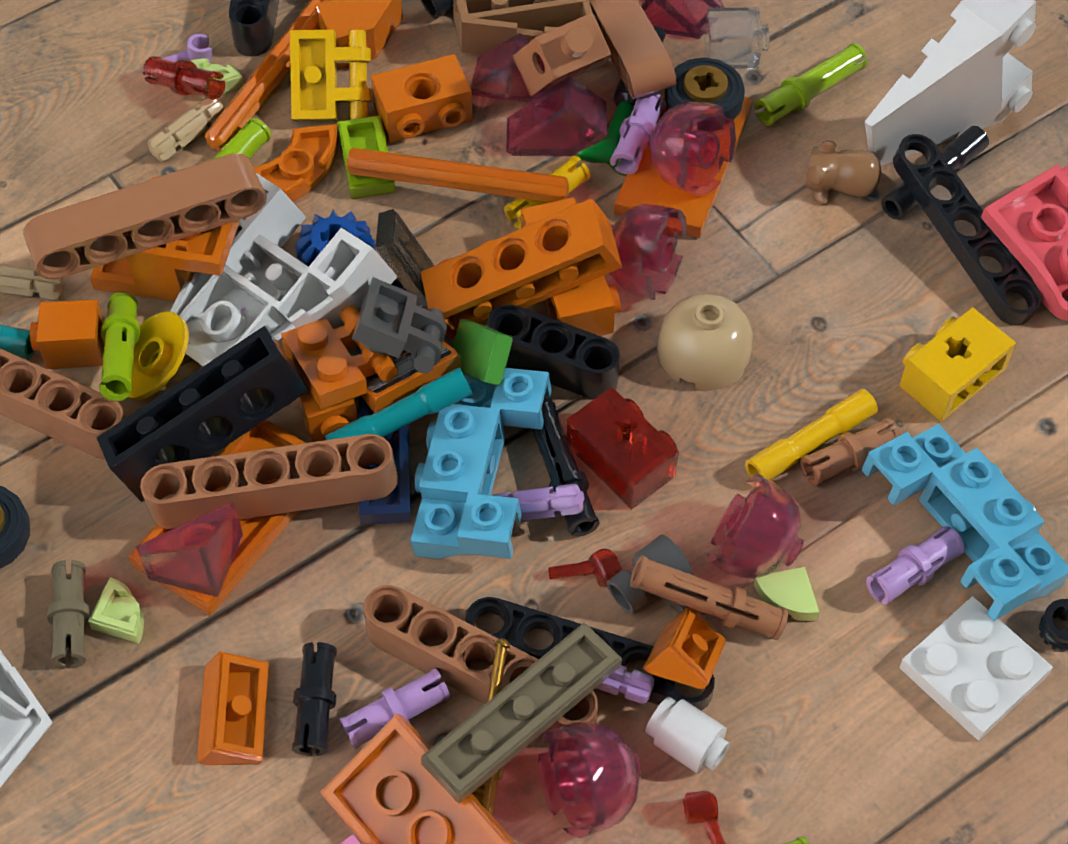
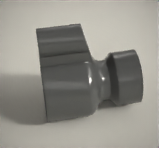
[606,534,700,614]

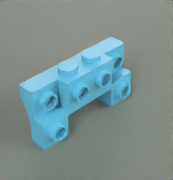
[410,368,552,559]
[861,424,1068,621]

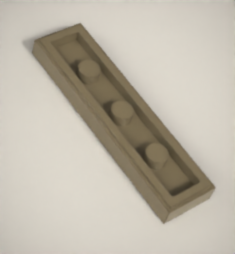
[421,622,622,804]

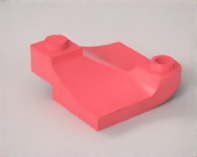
[981,164,1068,321]

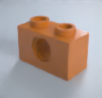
[371,54,473,143]

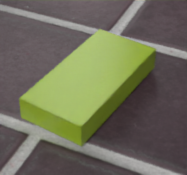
[337,115,395,199]

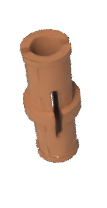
[800,418,900,486]

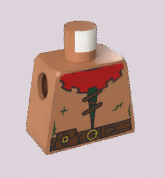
[512,13,611,97]

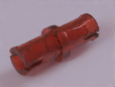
[143,56,226,100]

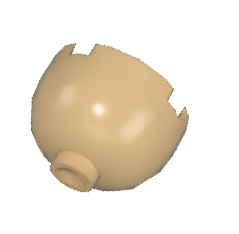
[657,293,754,391]

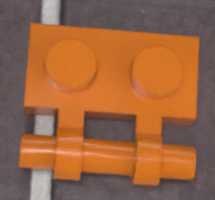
[281,305,398,410]

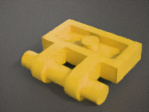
[290,29,372,121]

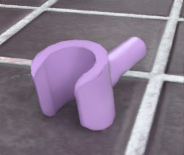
[151,34,212,71]

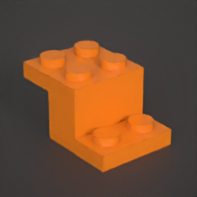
[90,177,240,302]

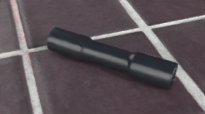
[881,126,989,220]

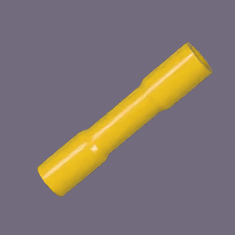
[745,389,878,486]

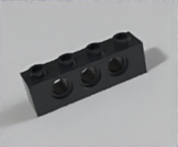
[96,326,309,502]

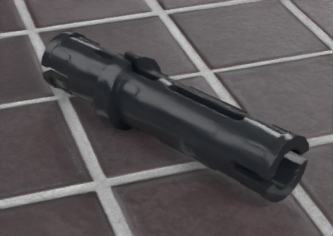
[532,398,600,537]

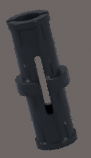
[292,642,337,756]

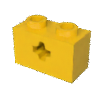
[899,307,1016,423]

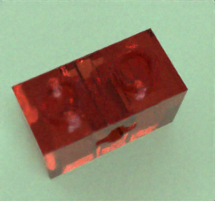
[566,387,679,510]

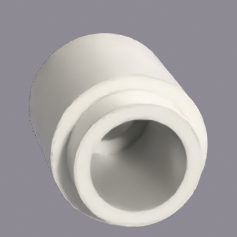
[645,696,730,774]

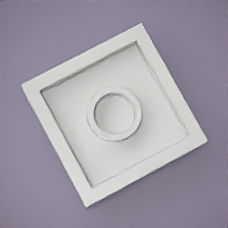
[899,596,1053,741]

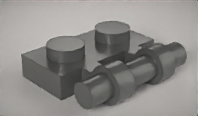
[352,277,447,373]

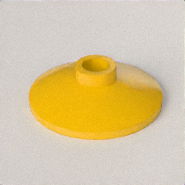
[128,312,189,400]

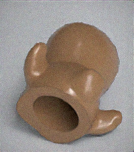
[806,140,881,205]

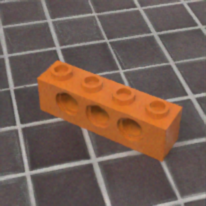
[421,198,622,339]

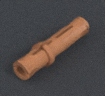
[630,555,788,640]

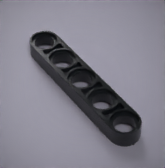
[893,134,1041,325]
[466,597,715,711]

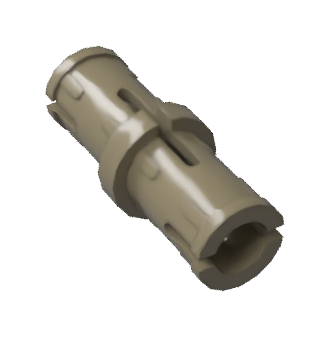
[47,560,89,668]

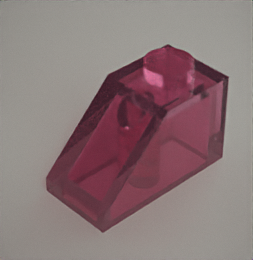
[506,76,607,156]

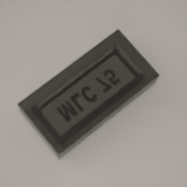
[375,209,435,307]

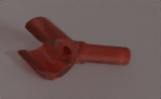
[548,548,622,587]
[683,791,726,844]

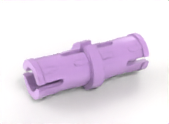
[610,92,665,175]
[866,526,965,605]
[339,668,451,749]

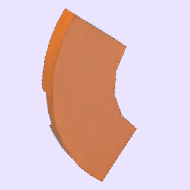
[253,124,338,202]

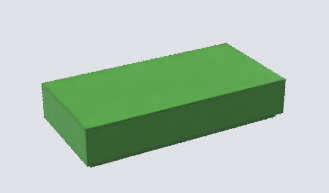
[452,318,513,385]

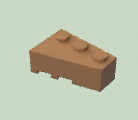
[453,0,592,62]

